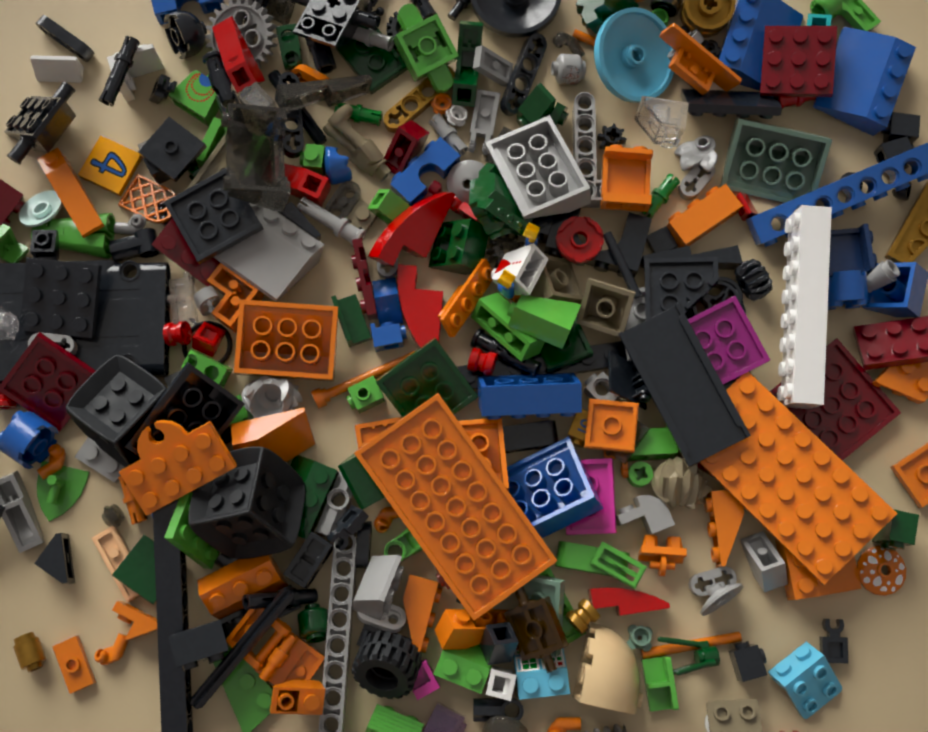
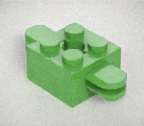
[393,4,459,93]

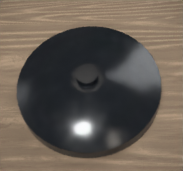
[471,0,561,38]

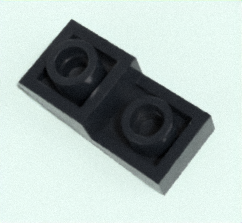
[30,230,59,261]

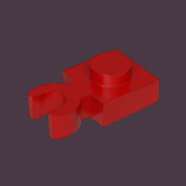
[450,197,481,224]

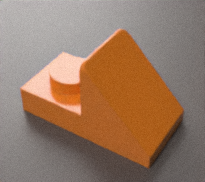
[112,601,157,641]

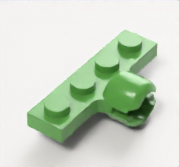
[810,0,881,32]

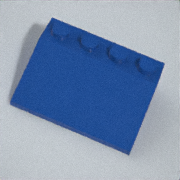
[718,0,804,91]
[813,27,916,136]
[507,436,604,538]

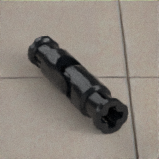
[202,51,252,145]

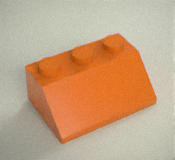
[197,555,288,620]

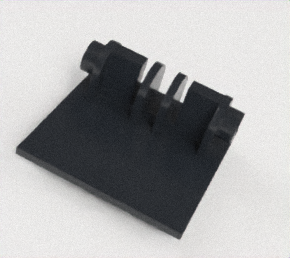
[608,351,651,410]

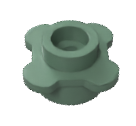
[627,625,653,652]

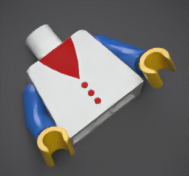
[491,222,548,299]

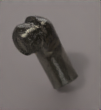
[553,32,585,57]

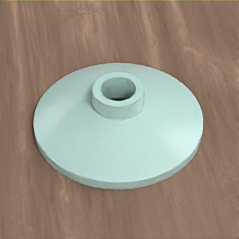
[19,190,63,227]

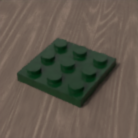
[376,337,478,417]

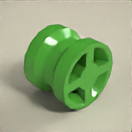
[627,461,653,488]

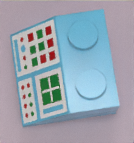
[513,648,570,700]

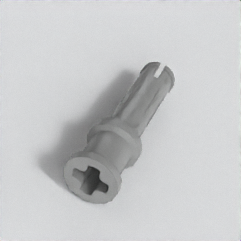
[297,196,366,247]

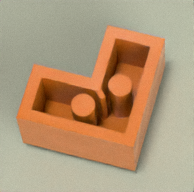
[207,263,264,333]

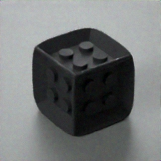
[66,355,167,467]
[188,446,306,559]

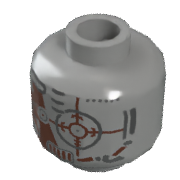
[551,54,586,85]

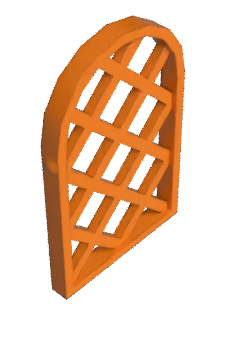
[118,174,176,224]

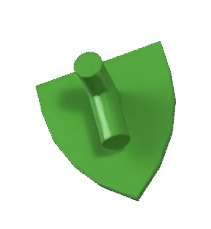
[37,461,90,522]

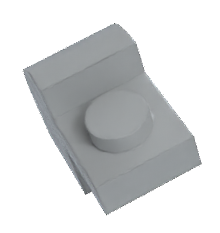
[616,495,675,535]

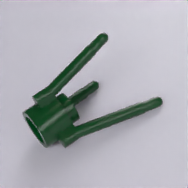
[657,637,720,676]

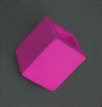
[413,659,441,701]

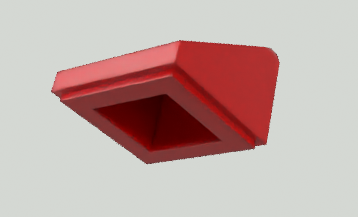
[736,192,758,221]
[192,321,226,357]

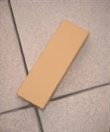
[91,525,139,603]

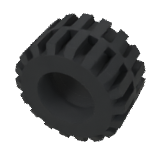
[352,631,422,699]

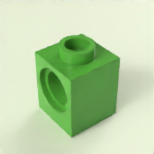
[367,189,410,225]

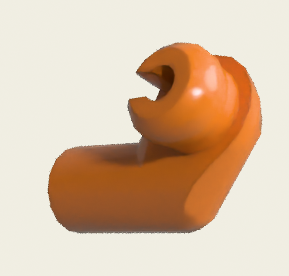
[37,444,66,480]
[374,507,400,533]
[547,717,581,732]

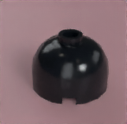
[164,11,207,59]

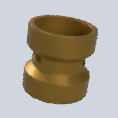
[565,598,601,634]

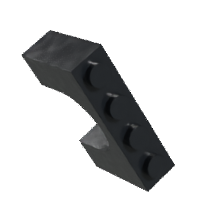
[544,208,652,278]

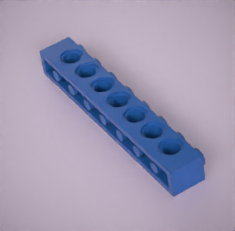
[745,143,928,247]

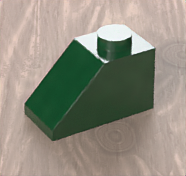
[517,83,556,127]

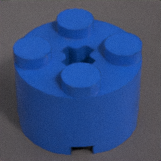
[828,270,869,310]
[0,410,58,469]

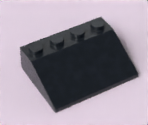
[123,362,245,456]

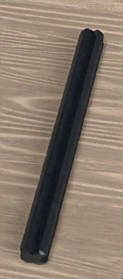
[190,587,295,709]

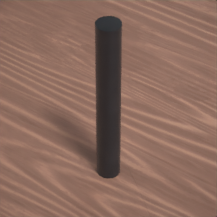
[603,231,642,299]

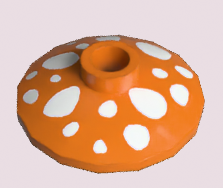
[857,546,906,596]

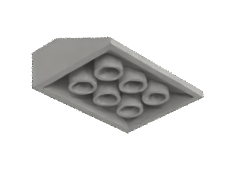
[485,115,591,219]
[213,192,324,302]

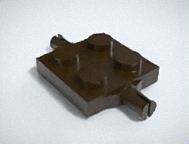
[503,586,569,673]

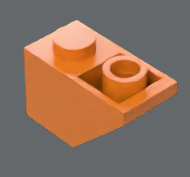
[270,679,326,715]

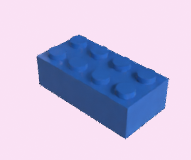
[478,373,582,420]

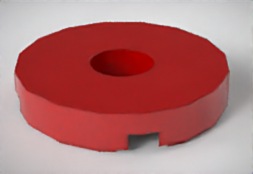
[556,216,604,264]

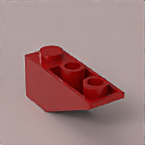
[212,16,266,93]
[259,159,331,207]

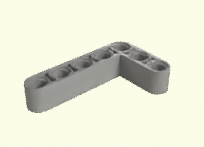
[572,92,602,208]

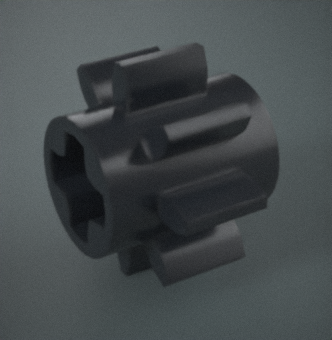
[597,123,627,149]

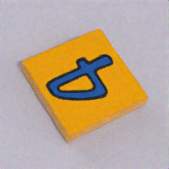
[78,135,142,196]

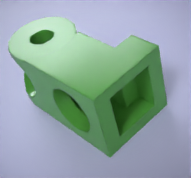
[181,349,233,388]

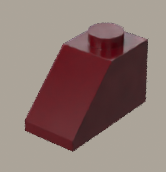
[383,120,430,174]

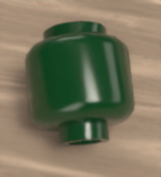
[297,603,328,643]

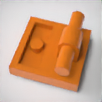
[255,632,325,685]

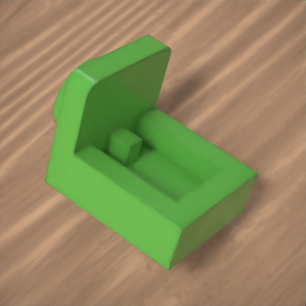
[0,224,29,263]

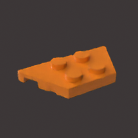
[872,362,928,404]

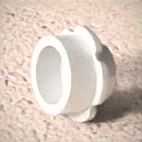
[445,105,467,127]

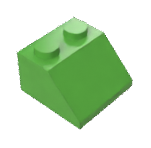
[433,644,492,694]

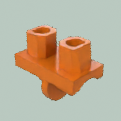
[638,534,687,577]

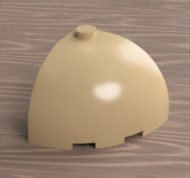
[573,622,643,714]

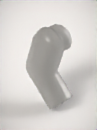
[114,214,146,235]

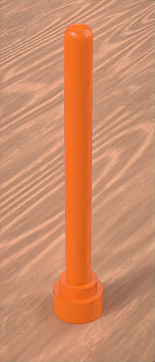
[311,351,415,409]

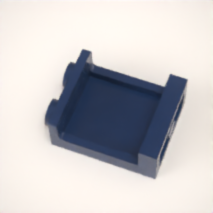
[829,224,877,277]

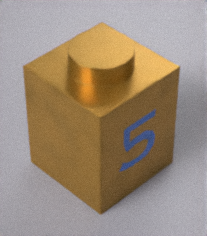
[566,409,588,448]

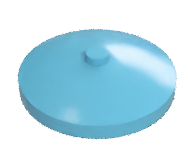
[594,7,674,103]

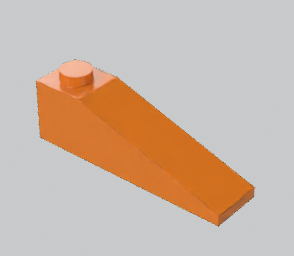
[37,147,105,238]

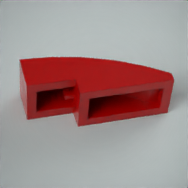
[588,587,670,616]

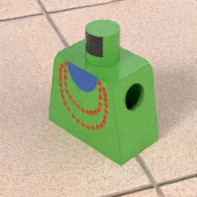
[169,70,219,127]

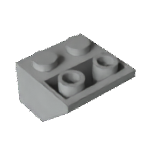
[352,555,404,620]

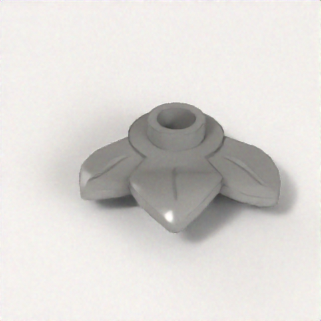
[674,135,718,172]

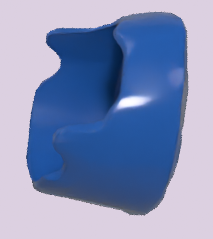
[324,146,352,185]

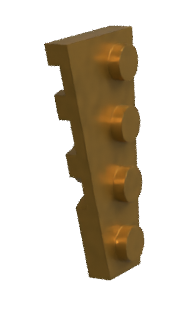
[884,180,928,263]

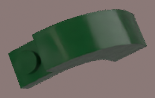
[452,20,483,107]

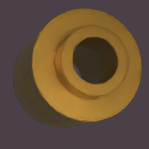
[13,632,47,673]

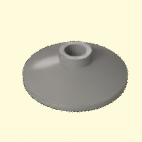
[447,160,485,204]
[700,583,743,616]

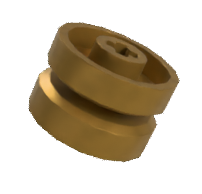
[680,0,736,38]

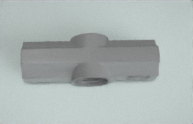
[315,471,353,537]

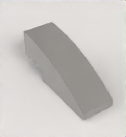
[0,470,44,553]

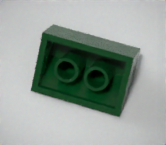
[290,455,339,539]

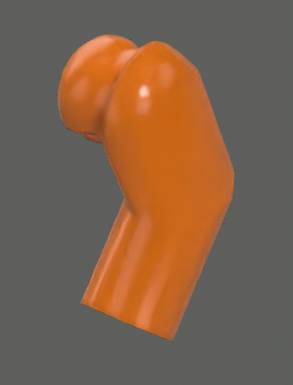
[94,633,129,665]

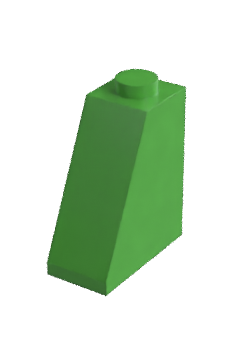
[507,295,581,349]

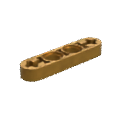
[384,66,455,133]

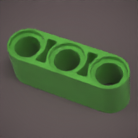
[555,541,630,578]

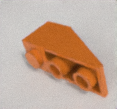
[704,490,744,567]
[403,574,442,653]
[434,609,510,650]

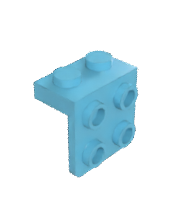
[768,641,842,719]

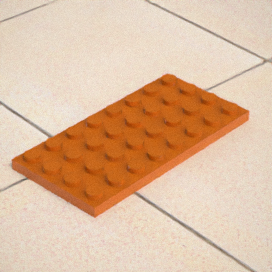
[699,372,898,585]
[354,393,558,621]

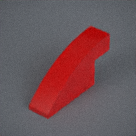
[368,192,456,266]
[397,264,444,349]

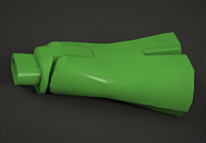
[31,213,115,259]

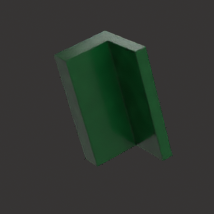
[331,294,372,347]

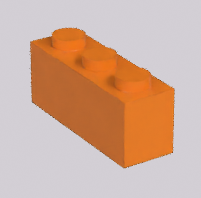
[667,184,743,248]

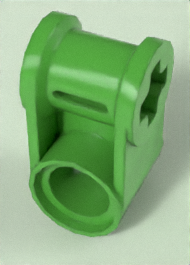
[384,528,423,563]

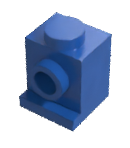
[370,321,407,352]

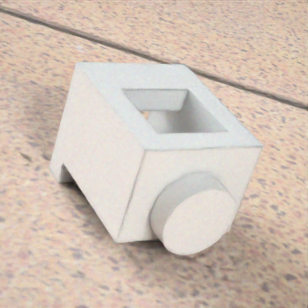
[486,666,517,701]

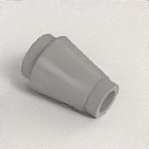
[867,260,900,293]

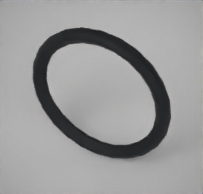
[182,321,233,364]

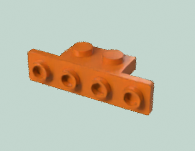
[659,23,742,95]
[438,259,493,337]

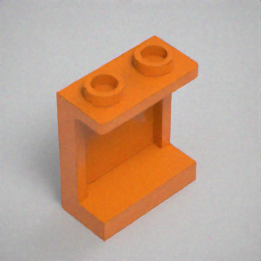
[600,144,653,212]

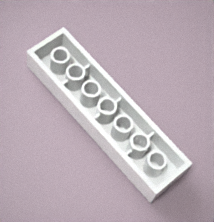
[777,205,832,409]

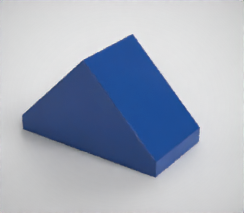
[372,278,404,327]

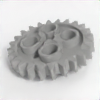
[205,0,278,69]

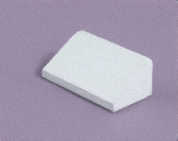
[30,55,84,83]

